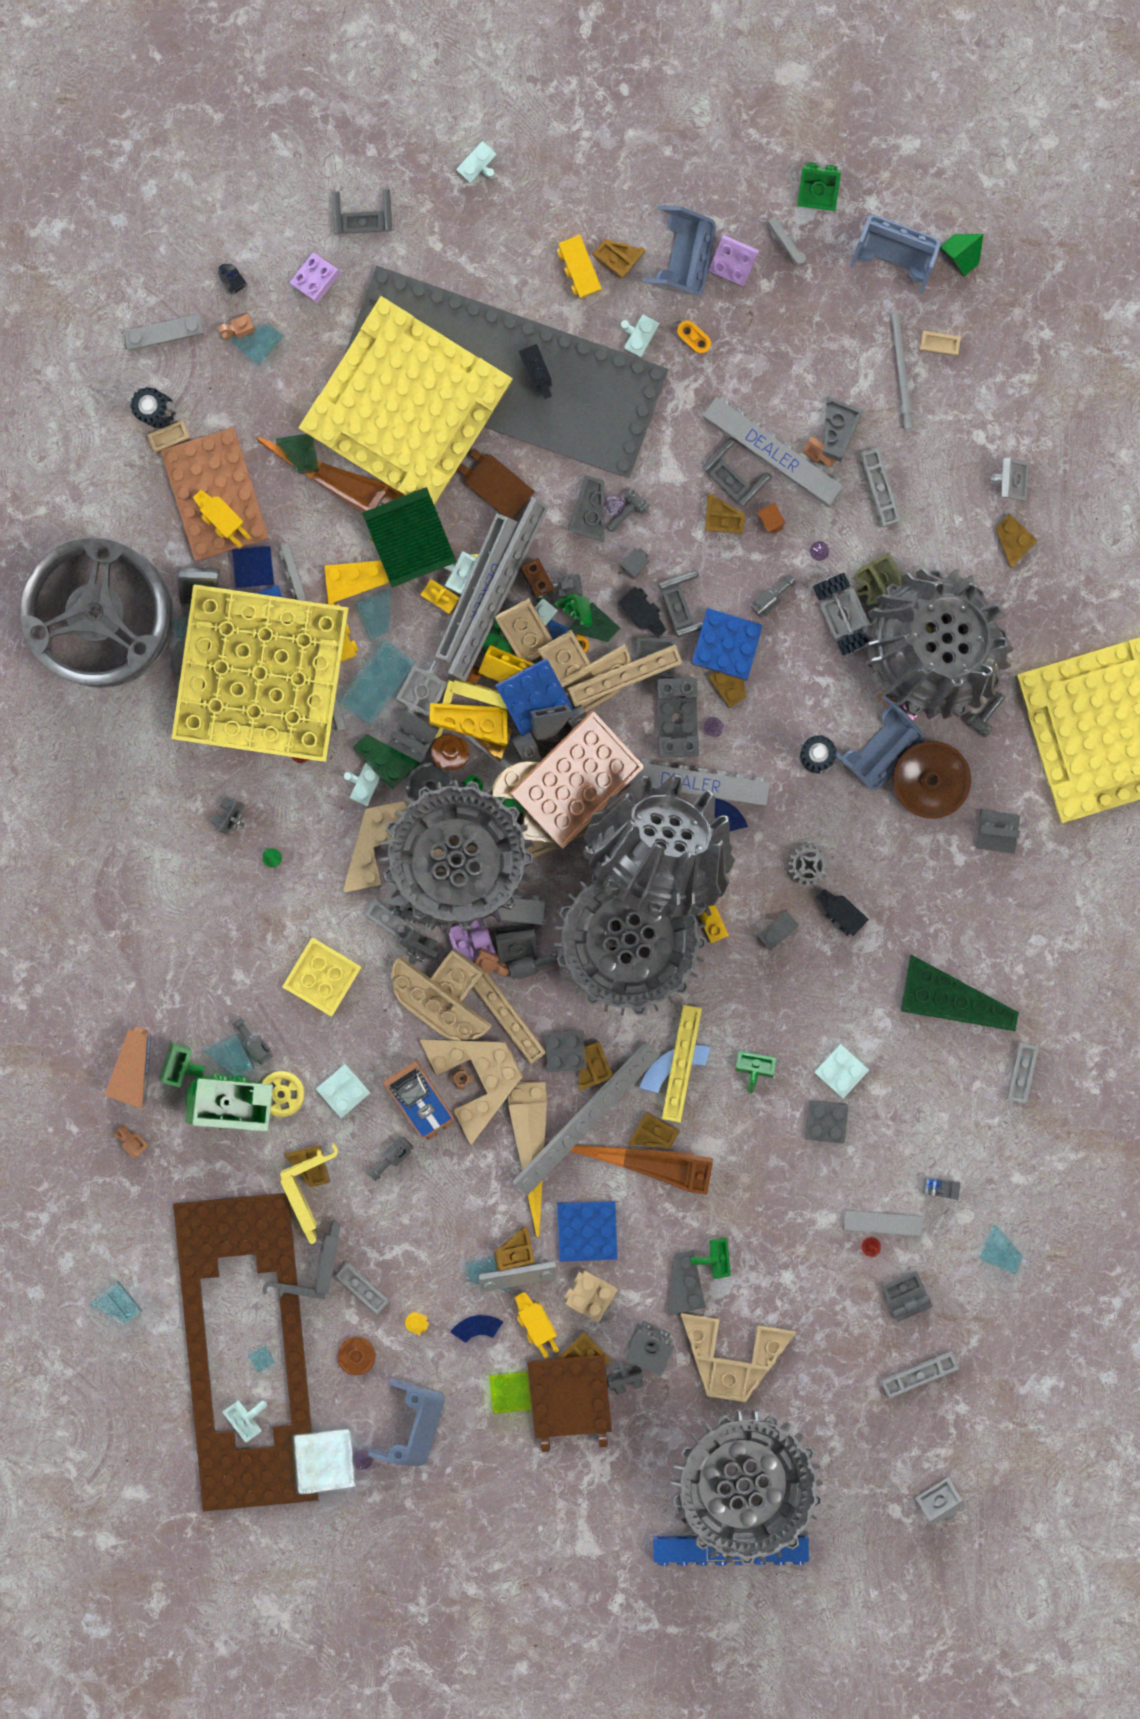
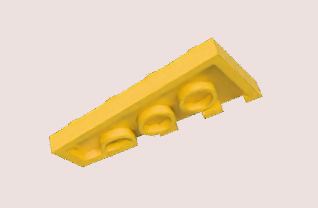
[325,560,390,604]
[429,703,507,747]

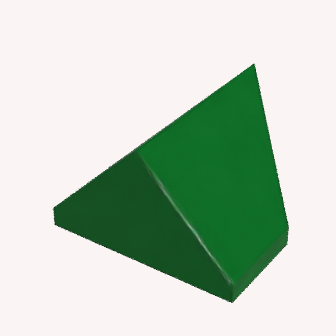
[940,234,984,276]
[554,593,593,628]

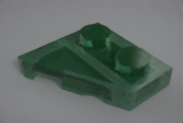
[275,434,319,474]
[567,602,621,643]

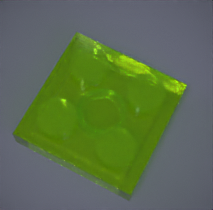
[489,1371,532,1414]

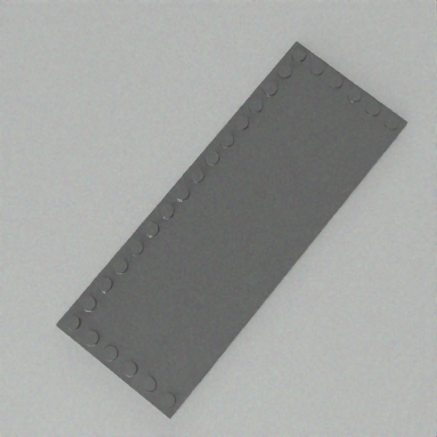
[344,265,668,479]

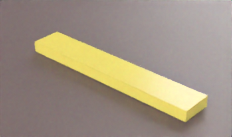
[662,1005,702,1123]

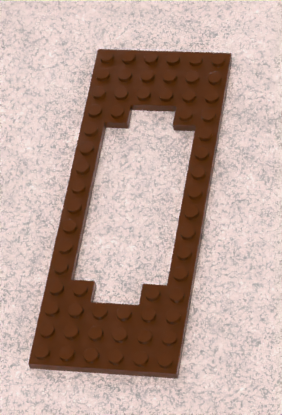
[173,1193,319,1512]

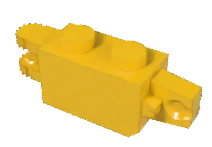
[193,490,251,549]
[515,1291,559,1359]

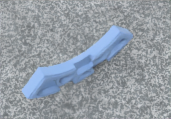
[639,1045,710,1093]

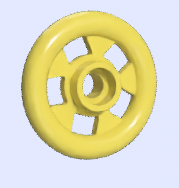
[262,1071,305,1117]

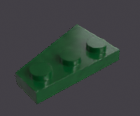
[352,734,421,790]

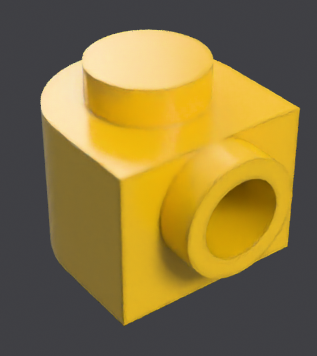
[405,1312,430,1336]

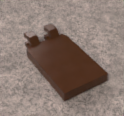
[457,448,535,519]

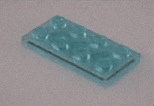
[339,640,416,725]

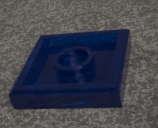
[232,546,275,589]

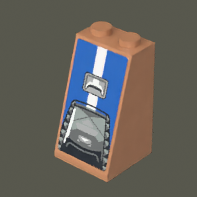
[105,1026,151,1109]
[383,1059,455,1140]

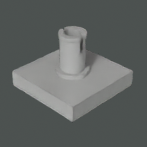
[991,458,1029,501]
[916,1478,966,1526]

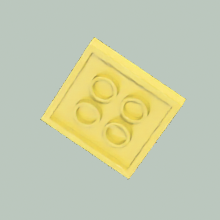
[282,937,362,1017]

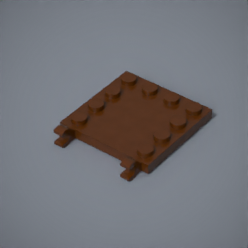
[527,1354,612,1452]

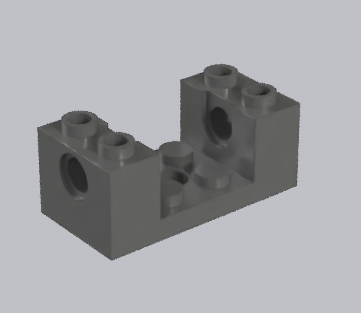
[657,678,699,758]
[512,705,587,763]
[624,1321,674,1376]

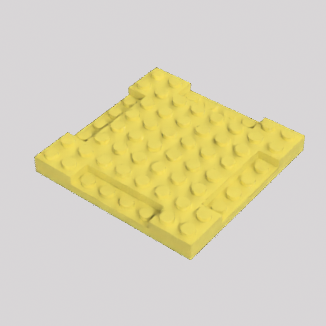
[299,296,513,505]
[172,584,349,762]
[1016,638,1140,823]

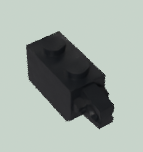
[519,344,553,400]
[617,587,667,637]
[816,889,869,936]

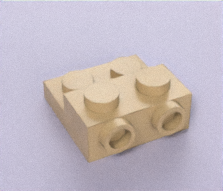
[564,1269,618,1323]

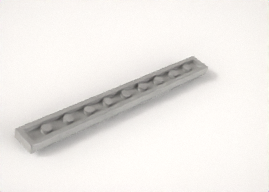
[448,497,550,681]
[279,543,347,732]
[512,1042,661,1196]

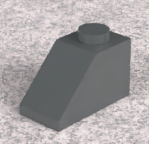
[620,548,649,579]
[530,704,572,740]
[757,910,799,951]

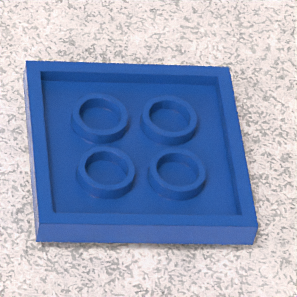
[691,608,763,681]
[495,658,573,736]
[557,1201,618,1262]

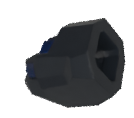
[218,264,248,295]

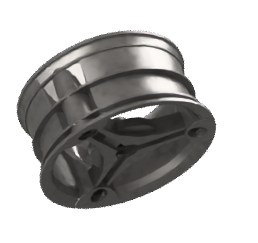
[19,538,174,688]

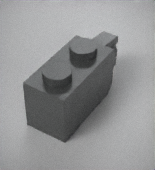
[553,574,583,599]

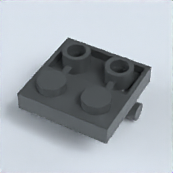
[881,1271,933,1322]

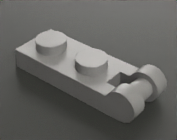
[767,216,806,266]

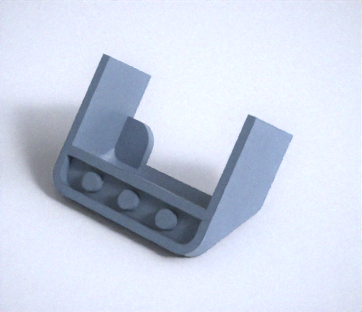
[643,205,716,295]
[850,215,941,294]
[836,695,924,791]
[368,1377,445,1466]

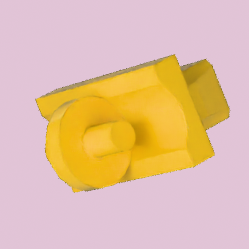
[420,579,460,614]

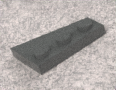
[823,396,863,462]
[567,475,605,543]
[668,1250,706,1316]

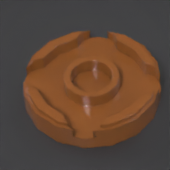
[431,734,470,771]
[337,1336,376,1375]

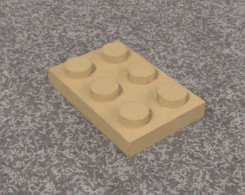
[495,598,553,661]

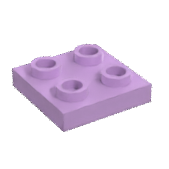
[708,235,759,286]
[290,252,341,304]
[449,919,496,961]

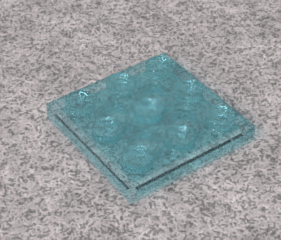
[292,1428,355,1494]

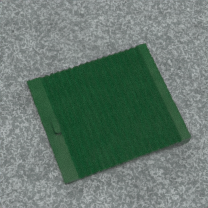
[362,487,457,588]

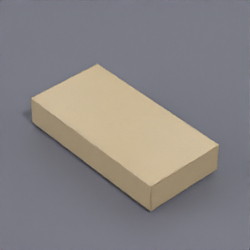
[920,331,961,356]
[147,420,191,453]

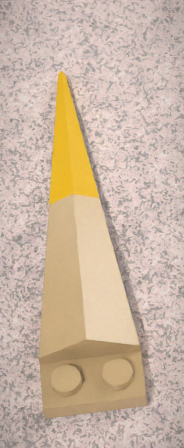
[508,1081,547,1238]

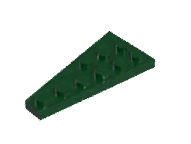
[900,954,1019,1031]

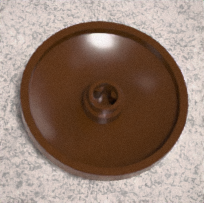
[893,741,971,819]

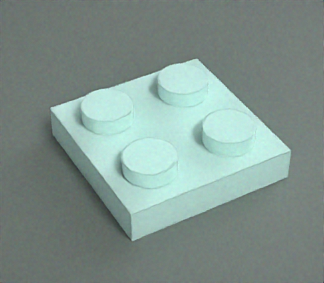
[815,1044,869,1098]
[316,1063,371,1118]

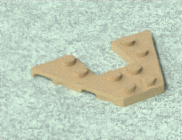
[343,801,455,893]
[420,1039,523,1145]
[681,1313,796,1402]

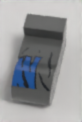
[922,1178,961,1200]

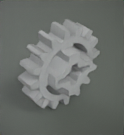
[788,844,830,886]

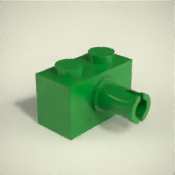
[159,1042,205,1088]

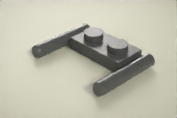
[332,188,392,234]
[702,438,772,507]
[658,570,703,638]
[391,906,448,930]

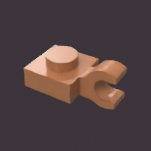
[218,313,256,340]
[802,437,836,467]
[474,948,509,976]
[114,1125,149,1159]

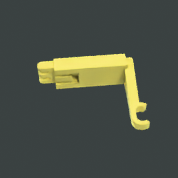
[435,678,507,739]
[280,1143,338,1244]

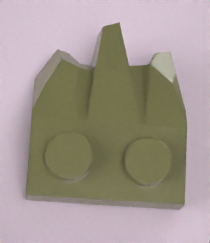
[853,552,903,606]

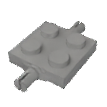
[396,660,448,717]

